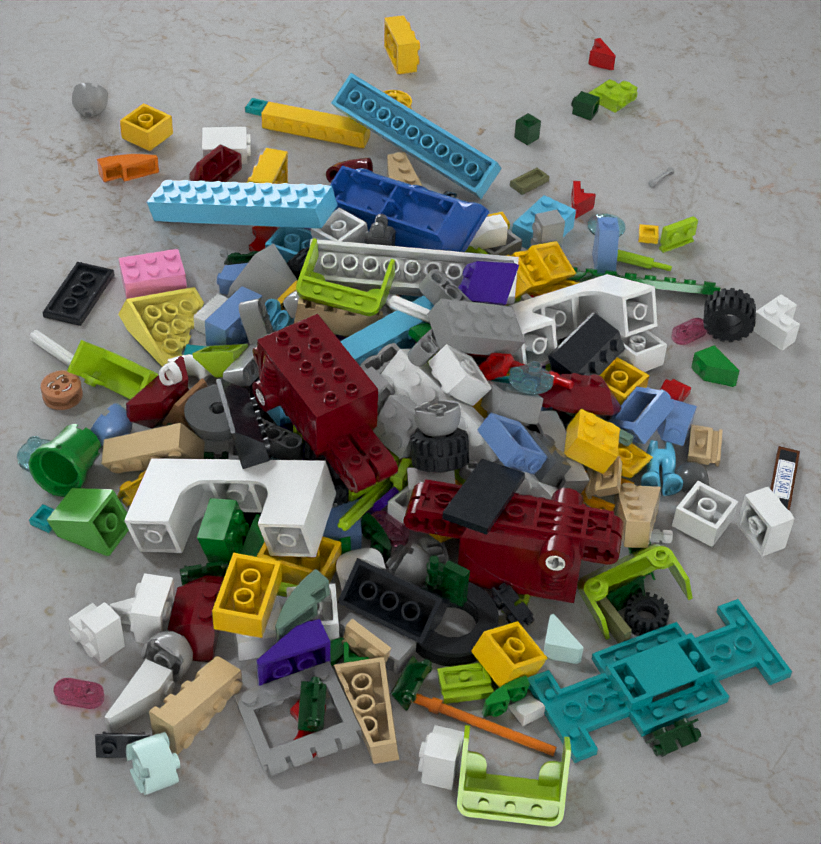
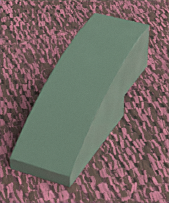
[275,569,330,641]

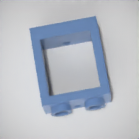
[608,387,675,444]
[477,413,548,474]

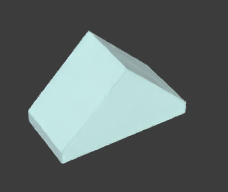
[543,614,584,664]

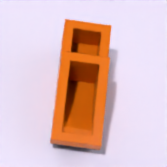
[97,154,159,182]

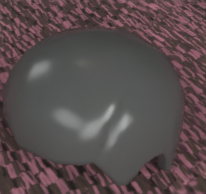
[675,462,709,492]

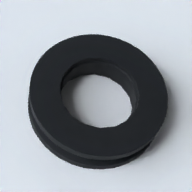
[416,582,499,667]

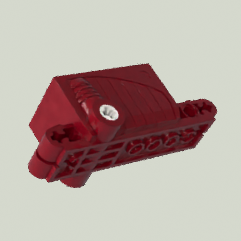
[252,313,398,493]
[403,479,624,603]

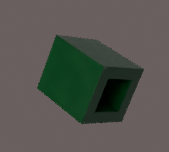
[571,91,600,120]
[514,113,541,145]

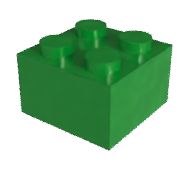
[197,498,249,565]

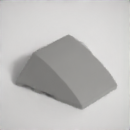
[227,243,298,303]

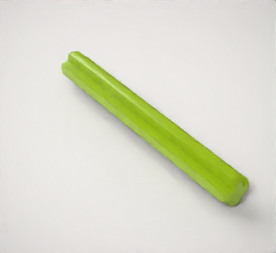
[337,477,393,531]

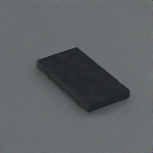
[42,261,115,326]
[442,459,525,535]

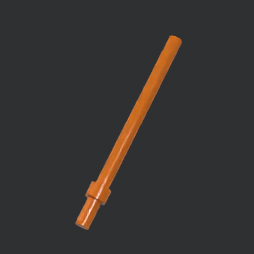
[413,693,557,757]

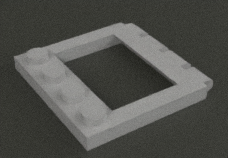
[234,661,362,776]

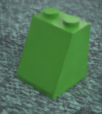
[47,488,129,556]

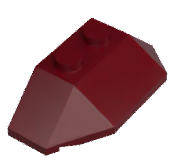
[189,144,242,182]
[126,356,189,429]
[536,373,622,415]
[167,575,224,663]

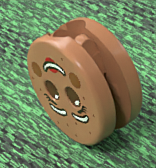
[40,370,83,410]

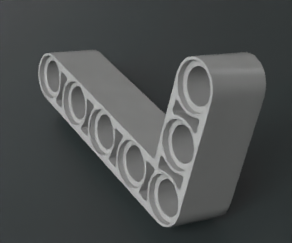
[408,269,472,367]
[223,298,274,387]

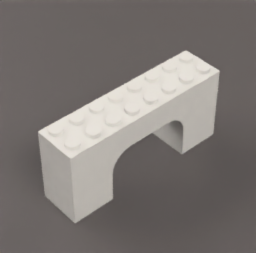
[509,274,658,368]
[124,459,336,557]

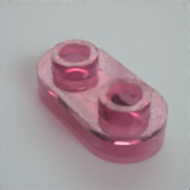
[671,318,707,345]
[372,511,409,547]
[53,678,105,709]

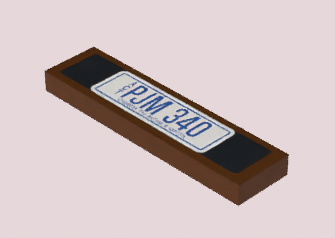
[770,446,800,511]

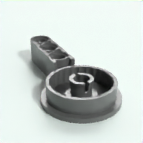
[184,385,304,460]

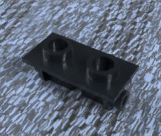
[491,583,535,627]
[95,731,150,758]

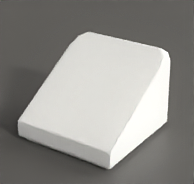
[109,597,136,625]
[509,695,545,726]

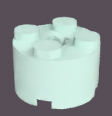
[126,732,180,795]

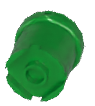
[28,424,101,497]

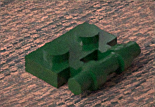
[425,556,470,607]

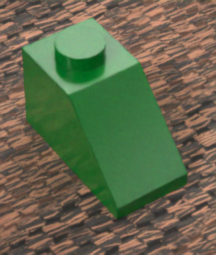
[691,345,740,387]

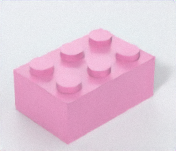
[119,249,187,299]

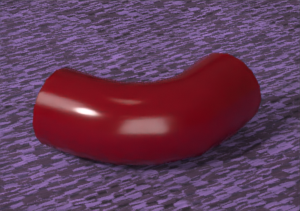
[326,158,373,183]

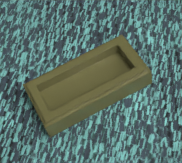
[510,167,549,195]
[597,597,632,644]

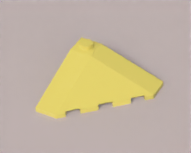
[118,287,204,367]

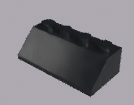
[548,313,625,376]
[216,379,272,469]
[337,558,450,645]

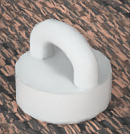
[159,361,182,386]

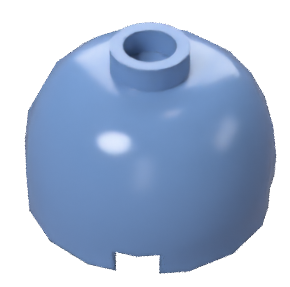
[91,403,133,447]

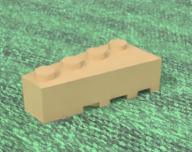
[387,152,422,186]
[294,297,383,337]
[101,423,205,473]
[613,483,661,548]
[149,656,243,755]
[334,657,399,764]

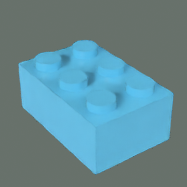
[512,195,576,249]

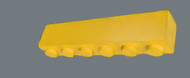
[261,102,371,149]

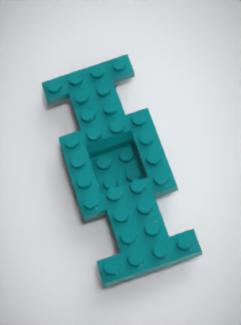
[528,599,792,763]

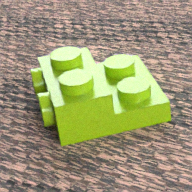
[589,79,638,113]

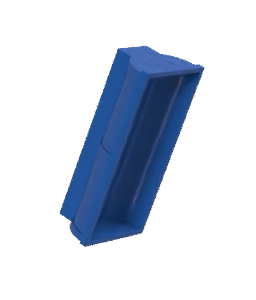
[330,166,489,252]

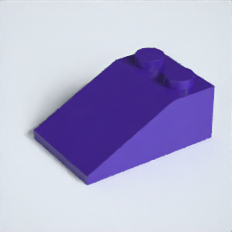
[458,261,519,306]
[256,619,330,686]

